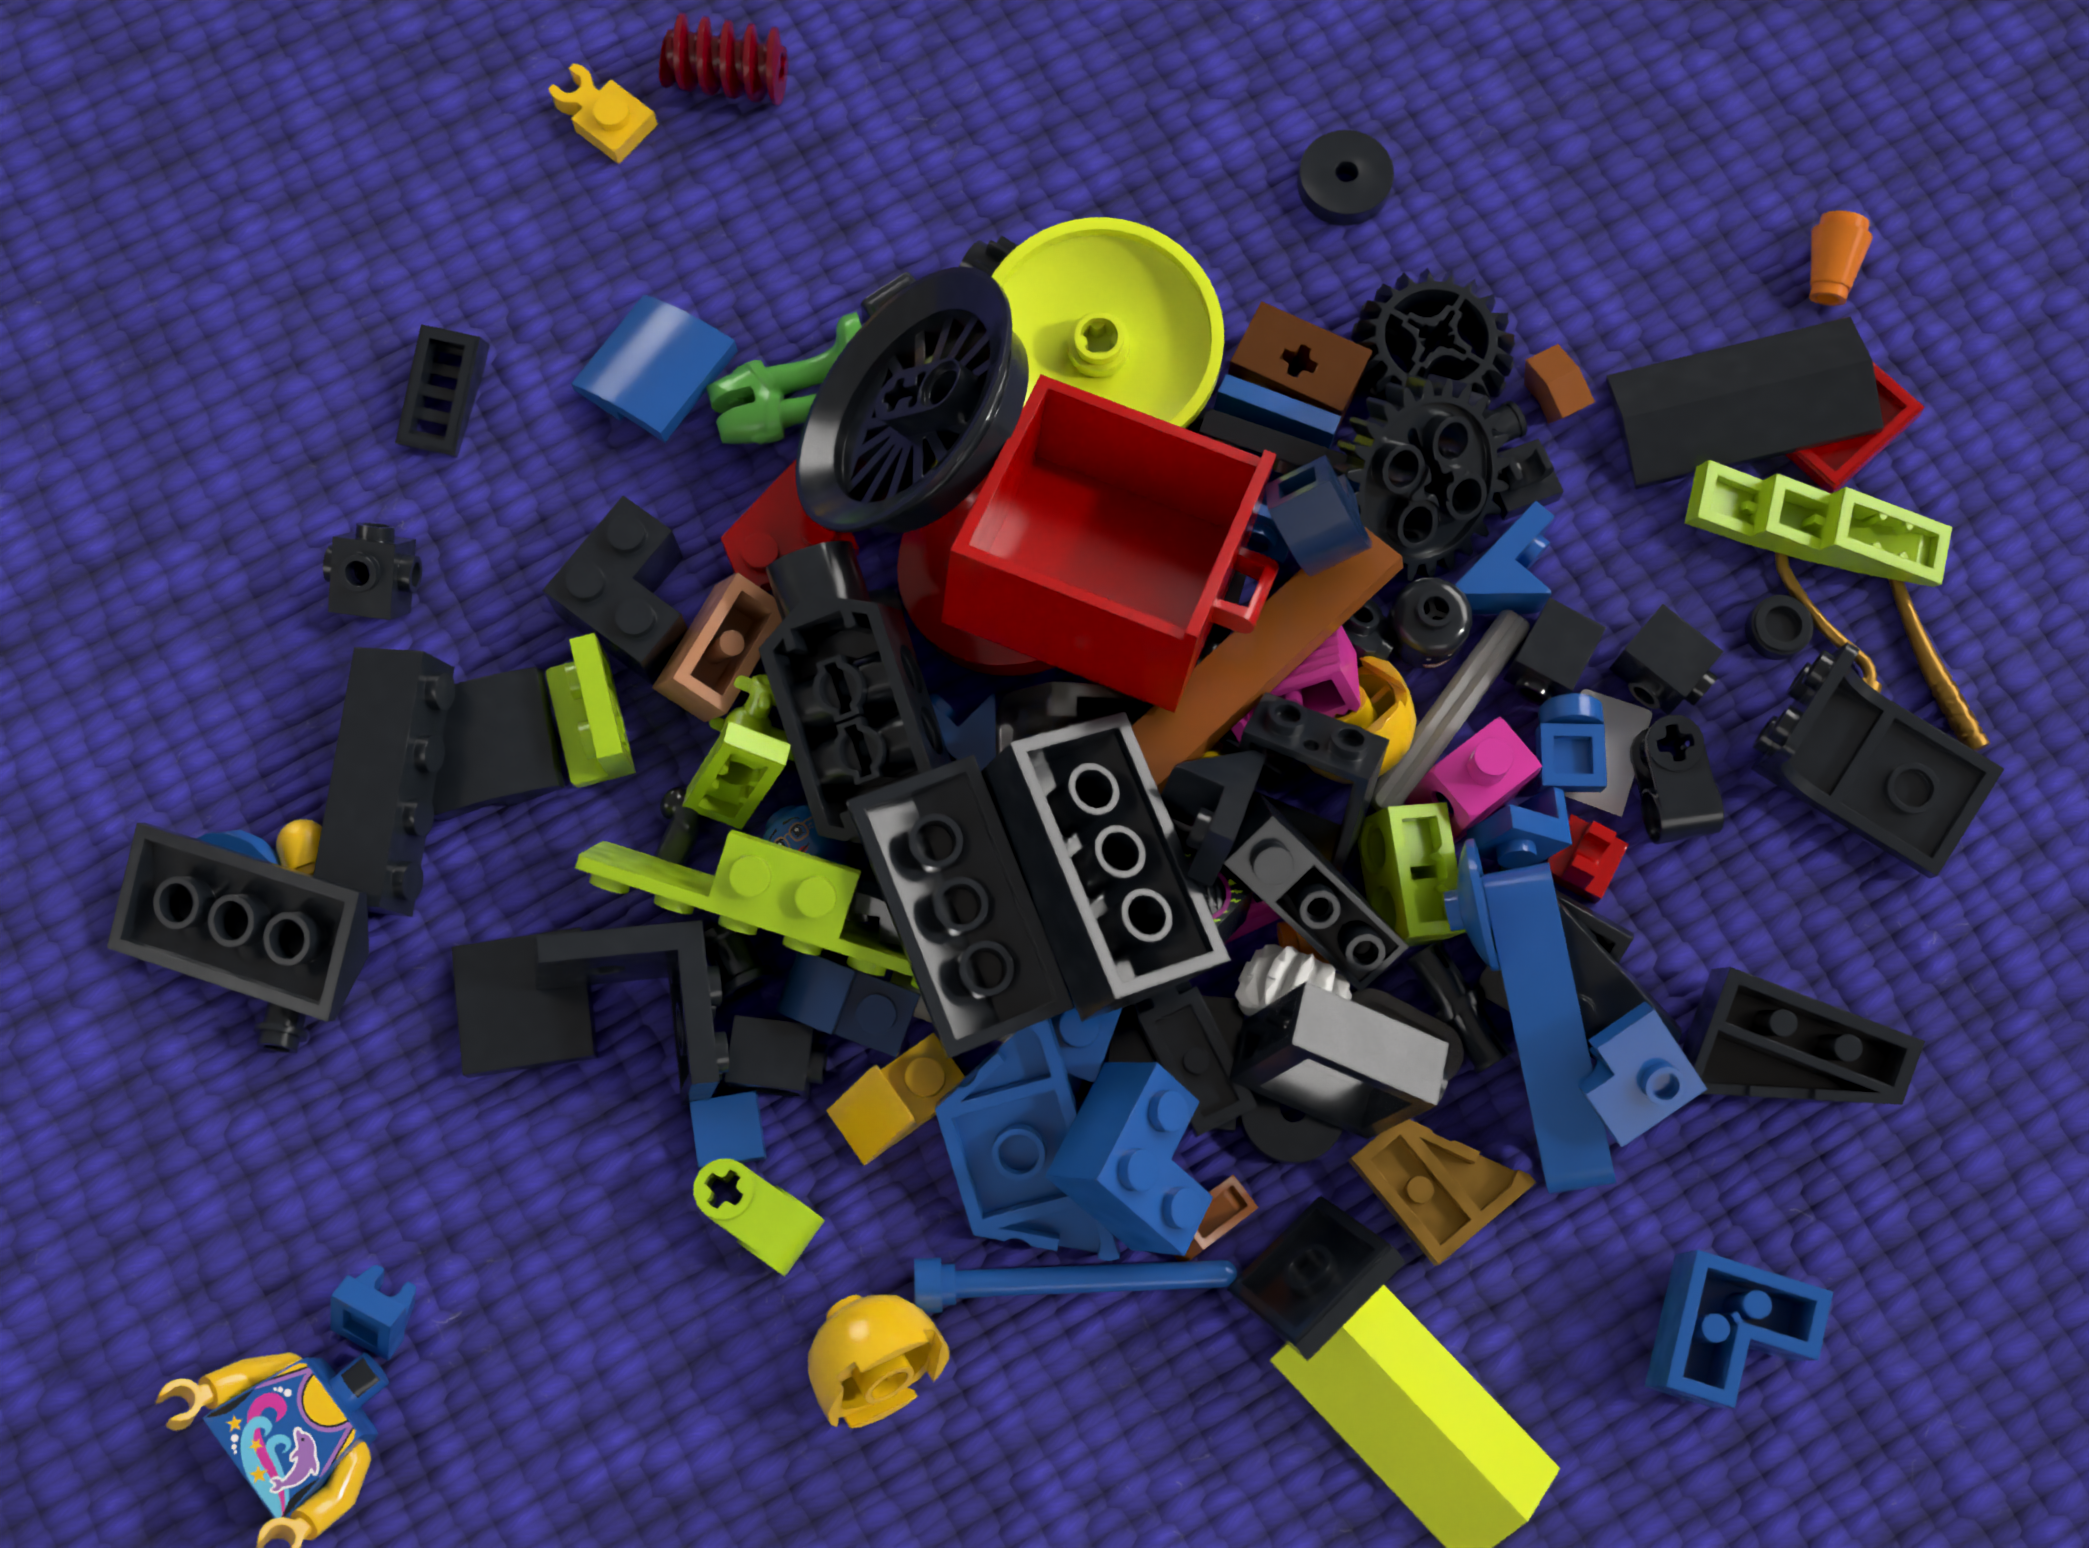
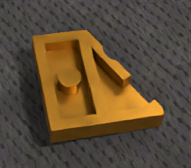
[1348,1119,1536,1266]

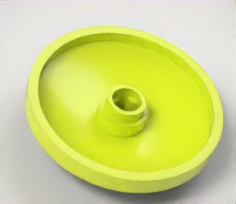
[991,217,1224,429]

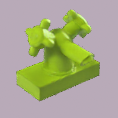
[682,674,795,830]

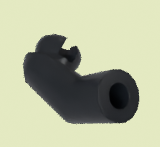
[654,786,704,866]

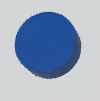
[1538,693,1604,724]

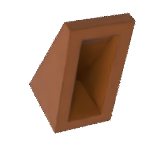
[1173,1174,1259,1262]

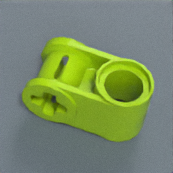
[693,1159,825,1277]

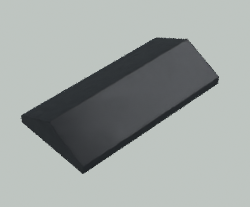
[1606,317,1884,490]
[846,754,1075,1059]
[107,823,369,1022]

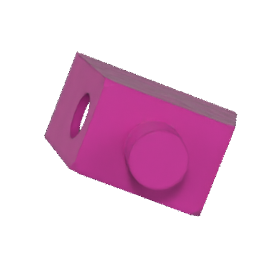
[1404,717,1542,844]

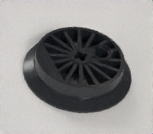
[796,266,1029,533]

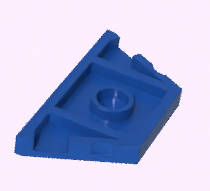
[935,1018,1120,1261]

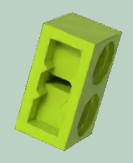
[1357,802,1466,946]

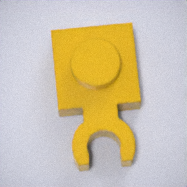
[548,63,658,164]

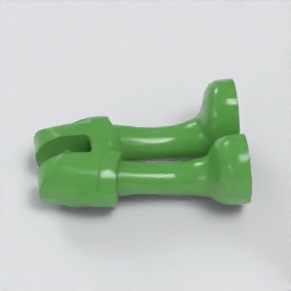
[706,312,862,444]

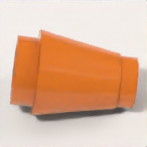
[1809,211,1873,306]

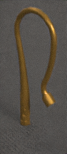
[1775,552,1991,752]

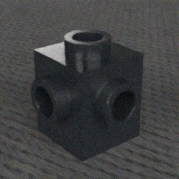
[323,522,422,620]

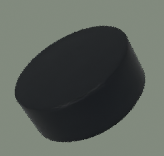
[1745,595,1814,660]

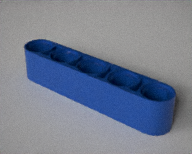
[1482,862,1616,1194]

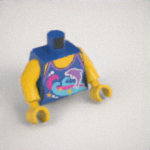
[155,1352,389,1548]

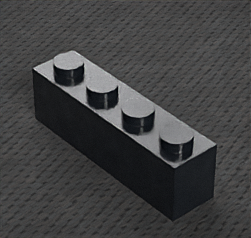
[313,647,455,917]

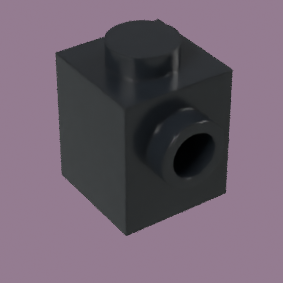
[1609,604,1724,715]

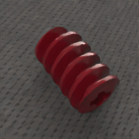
[659,12,788,106]

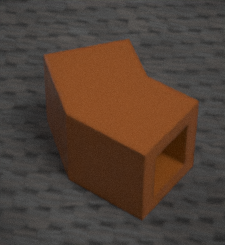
[1524,344,1595,424]

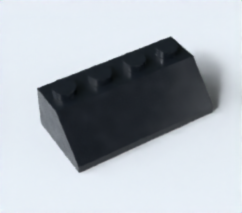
[981,712,1230,1022]

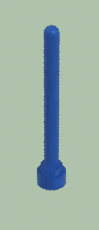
[914,1257,1237,1313]

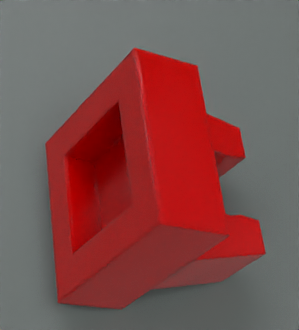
[1544,814,1629,904]

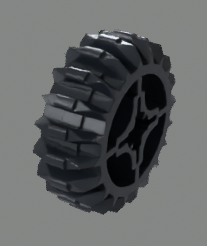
[1350,267,1515,409]

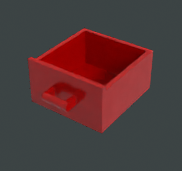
[941,374,1279,713]

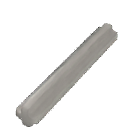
[1369,609,1530,811]

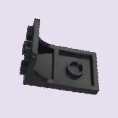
[1751,642,2004,879]

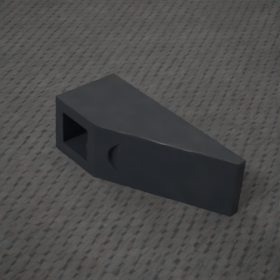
[1224,791,1409,992]

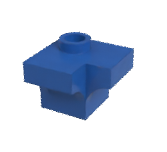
[1578,1001,1707,1147]

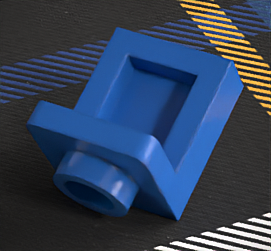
[1466,786,1572,868]
[1051,988,1122,1093]

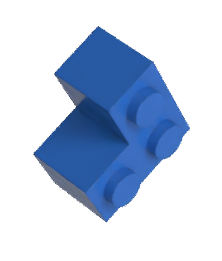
[1045,1062,1213,1256]
[1644,1250,1833,1408]

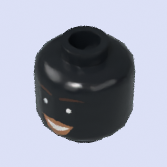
[1387,578,1473,668]

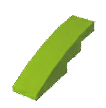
[1685,460,1952,587]

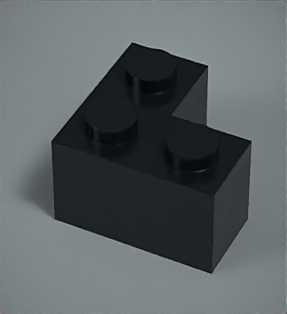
[542,495,688,685]

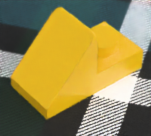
[826,1033,965,1166]

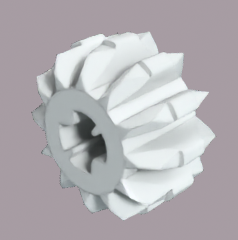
[1235,944,1352,1016]

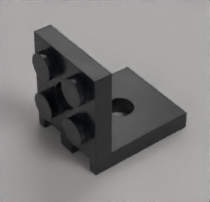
[534,920,729,1106]

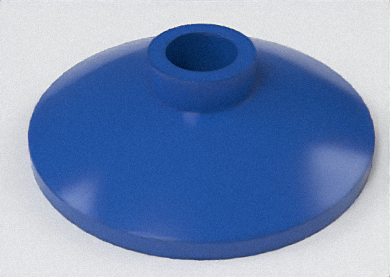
[1443,838,1501,971]

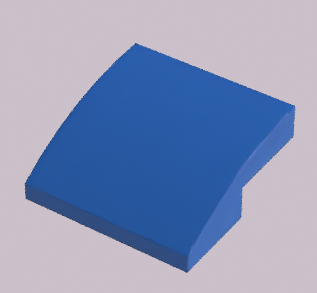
[571,295,738,443]

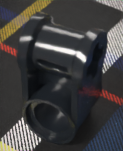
[1630,715,1724,844]

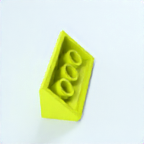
[1269,1285,1560,1548]

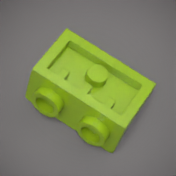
[546,633,636,788]

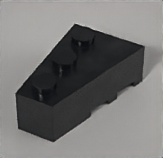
[1682,967,1925,1105]

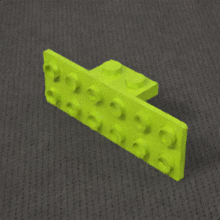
[575,829,919,989]

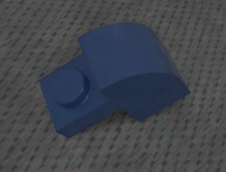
[1265,455,1372,577]
[775,951,921,1057]

